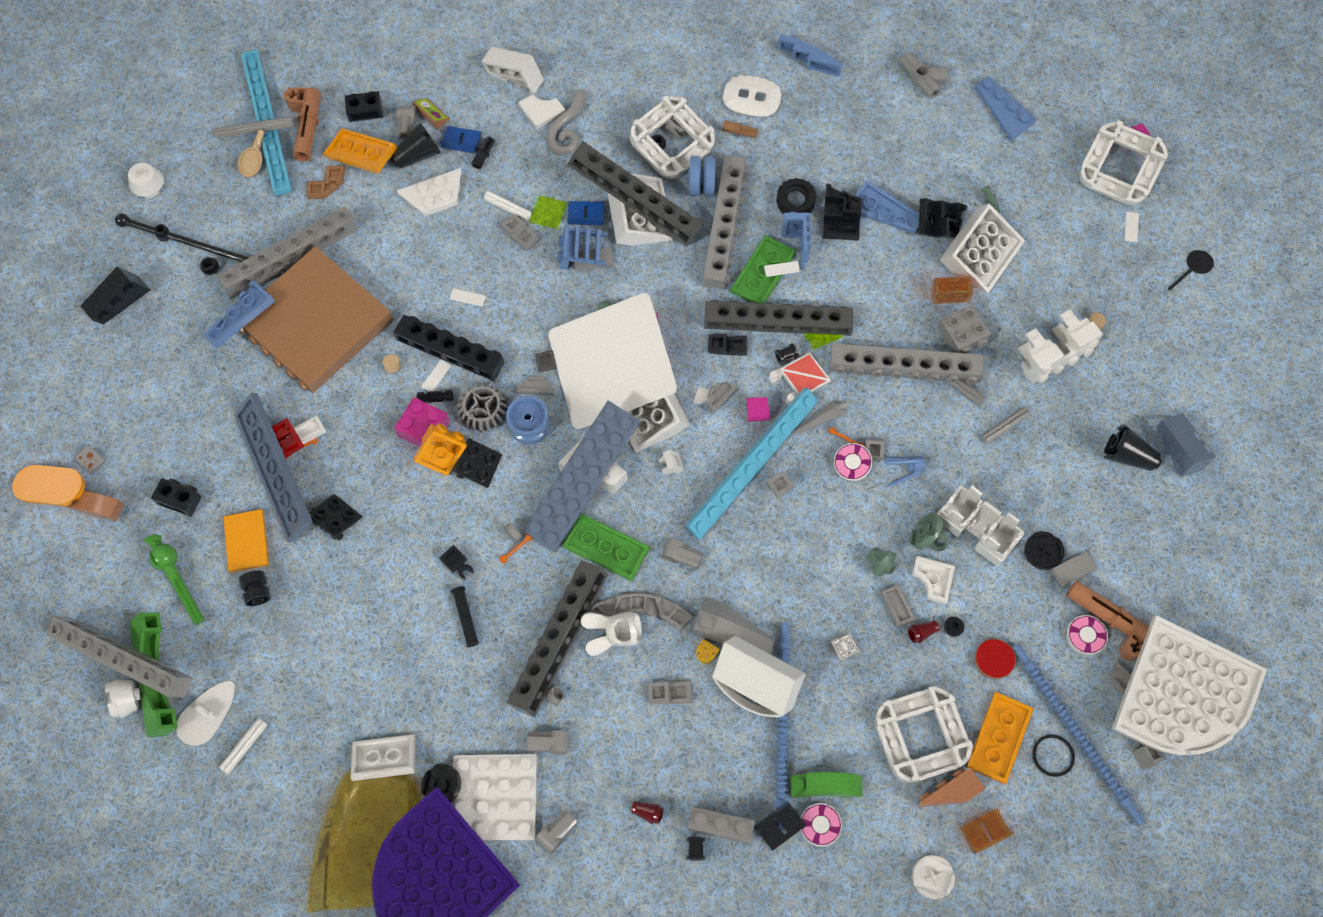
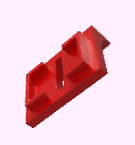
[272,418,305,459]

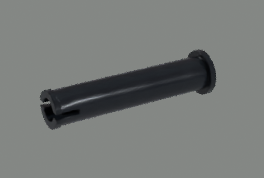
[450,586,479,648]

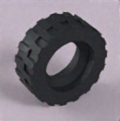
[776,178,816,214]

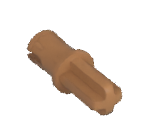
[722,120,758,138]

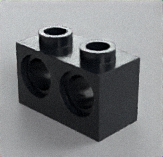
[345,91,384,122]
[151,478,202,517]

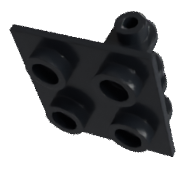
[453,438,502,488]
[309,494,363,541]

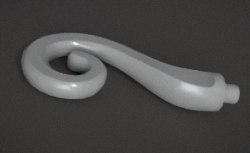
[547,89,587,155]

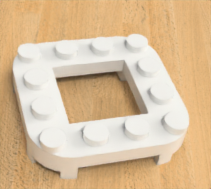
[629,95,715,180]
[1080,121,1168,205]
[875,686,973,783]

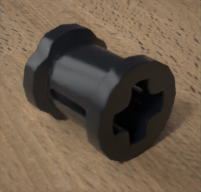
[775,343,799,366]
[686,837,705,861]

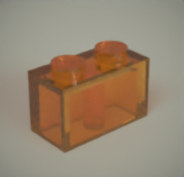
[931,276,973,304]

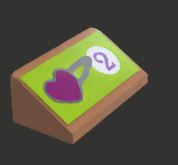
[412,98,450,130]

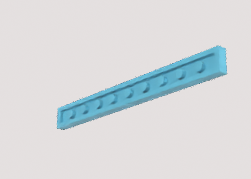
[241,49,292,196]
[685,388,818,540]

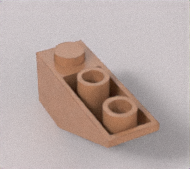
[916,768,985,808]

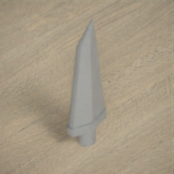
[792,400,848,433]

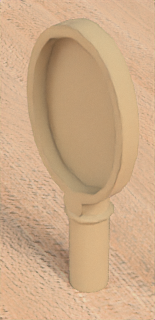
[238,129,265,178]

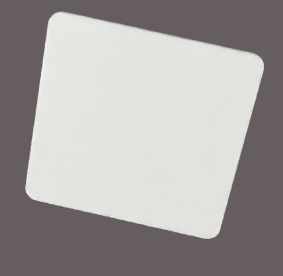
[548,293,677,429]

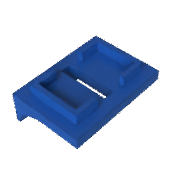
[440,126,481,154]
[567,201,604,225]

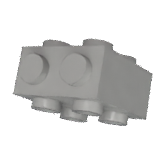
[937,304,991,354]

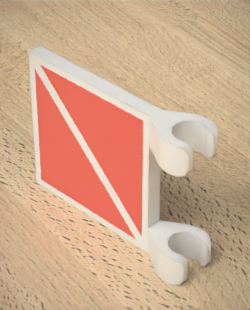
[769,352,831,405]

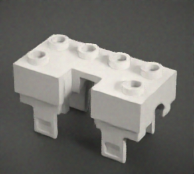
[1018,309,1103,385]
[937,485,1024,567]

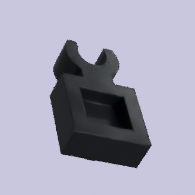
[439,545,474,581]

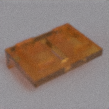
[960,809,1014,855]

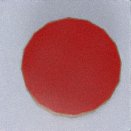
[974,639,1016,680]

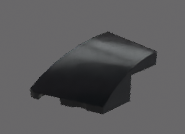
[823,183,862,241]
[918,198,967,238]

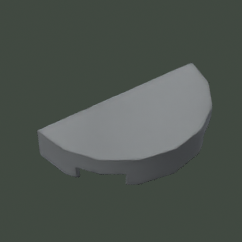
[516,376,554,396]
[706,384,738,415]
[1110,661,1131,695]

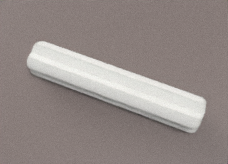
[484,191,532,221]
[219,718,267,774]

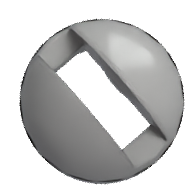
[546,686,565,705]

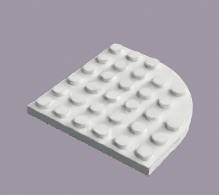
[1111,616,1267,755]

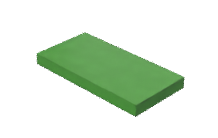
[730,235,797,304]
[562,514,650,582]

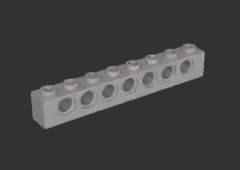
[703,155,748,290]
[216,207,357,300]
[830,343,984,384]
[46,616,193,697]

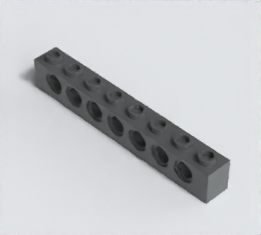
[567,141,703,246]
[704,300,853,336]
[507,560,608,718]

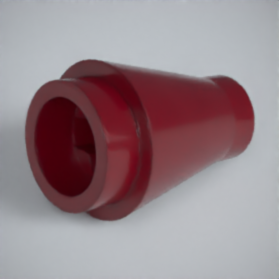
[908,620,939,643]
[631,801,664,825]

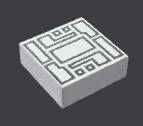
[831,633,859,661]

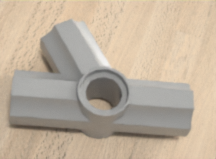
[899,52,948,99]

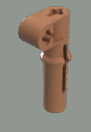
[284,87,321,162]
[1066,580,1149,661]

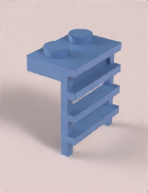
[782,212,811,269]
[557,225,607,269]

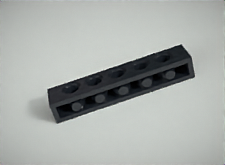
[393,315,504,381]

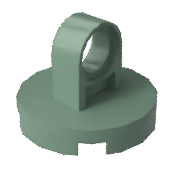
[909,513,948,551]

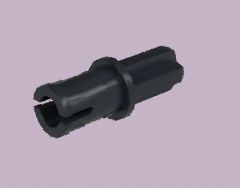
[471,136,495,170]

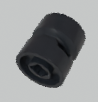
[239,570,271,607]

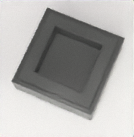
[535,350,557,372]

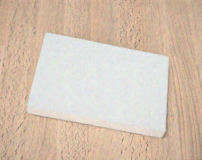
[350,734,416,781]

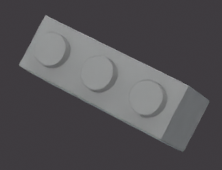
[688,807,755,845]

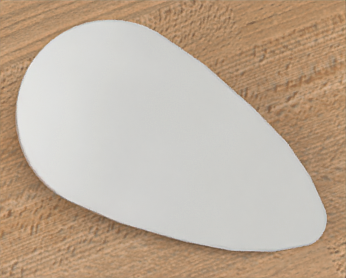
[176,681,235,746]

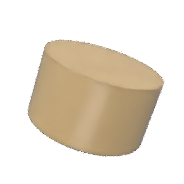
[1088,312,1106,330]
[382,354,400,373]

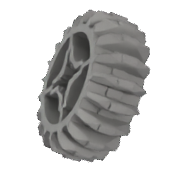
[457,382,508,432]

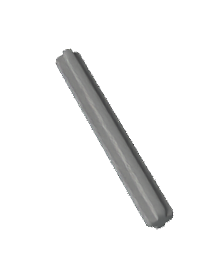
[214,116,295,138]

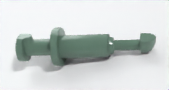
[981,185,1000,214]

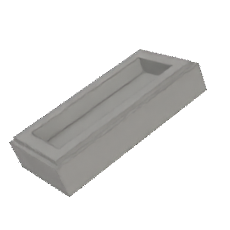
[880,584,916,628]

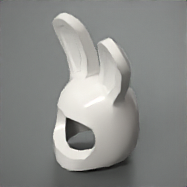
[581,611,642,656]

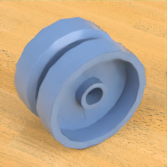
[688,156,715,196]
[506,396,550,445]

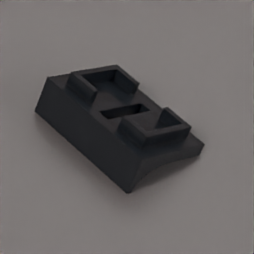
[755,801,806,851]

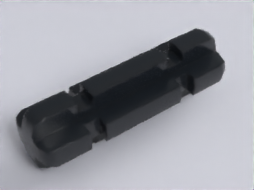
[416,390,454,403]

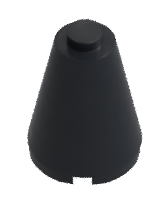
[390,123,440,168]
[1104,424,1162,471]

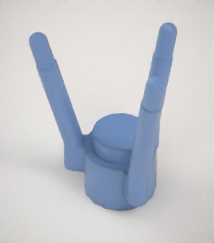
[885,456,926,487]

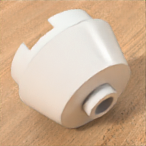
[128,163,164,198]
[105,678,141,719]

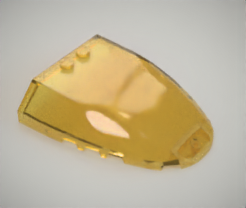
[307,768,421,913]

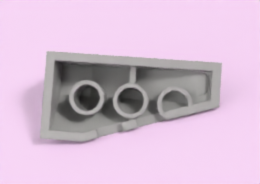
[693,597,776,655]

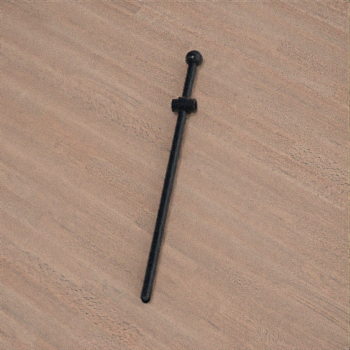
[115,213,287,275]

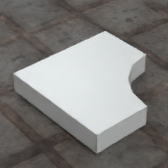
[518,94,566,130]
[911,556,955,604]

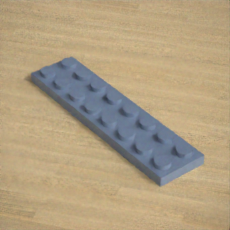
[234,393,313,543]
[523,400,641,552]

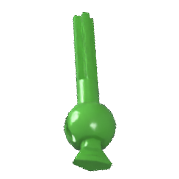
[144,534,205,626]

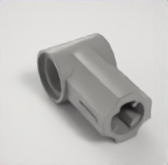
[397,107,417,140]
[661,538,703,569]
[527,730,569,755]
[535,809,578,854]

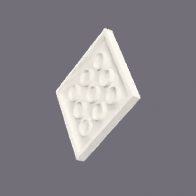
[452,754,537,841]

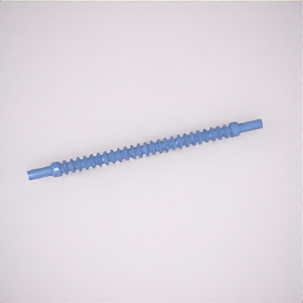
[774,622,791,830]
[1012,644,1145,826]

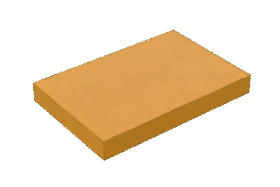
[223,509,269,573]

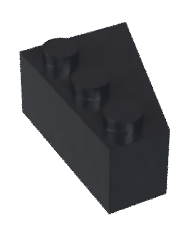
[80,266,151,325]

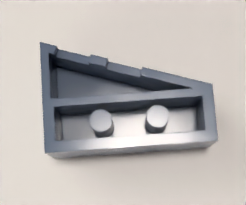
[1156,413,1216,477]

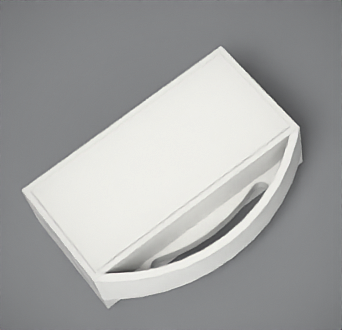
[712,636,806,717]

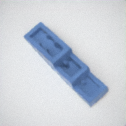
[778,34,842,77]

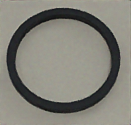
[1032,735,1075,777]

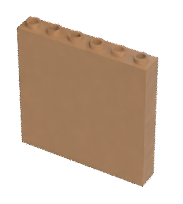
[239,246,394,394]

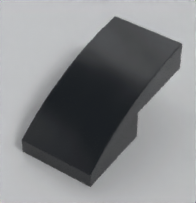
[708,333,748,356]

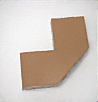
[306,166,345,199]

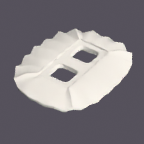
[723,75,782,117]

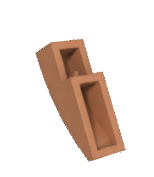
[65,491,124,522]

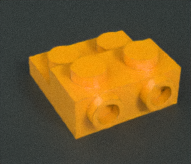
[413,423,467,476]

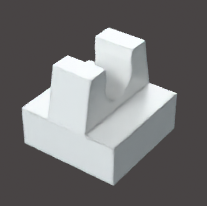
[658,450,684,474]

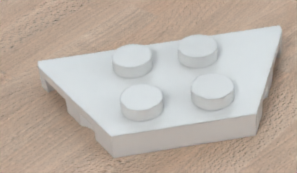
[396,168,462,216]

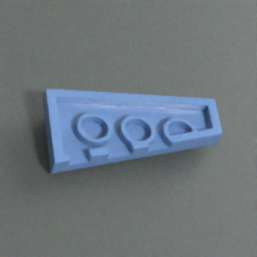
[975,76,1037,142]
[855,180,919,234]
[204,280,275,349]

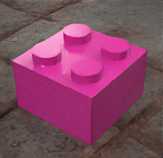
[394,397,450,447]

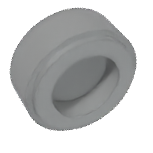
[504,523,522,541]

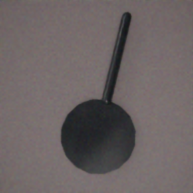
[1168,250,1214,291]

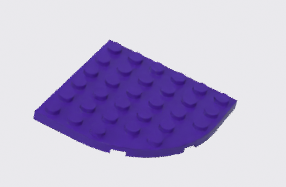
[371,787,520,917]

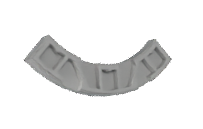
[589,593,694,632]

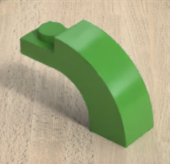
[791,772,863,798]

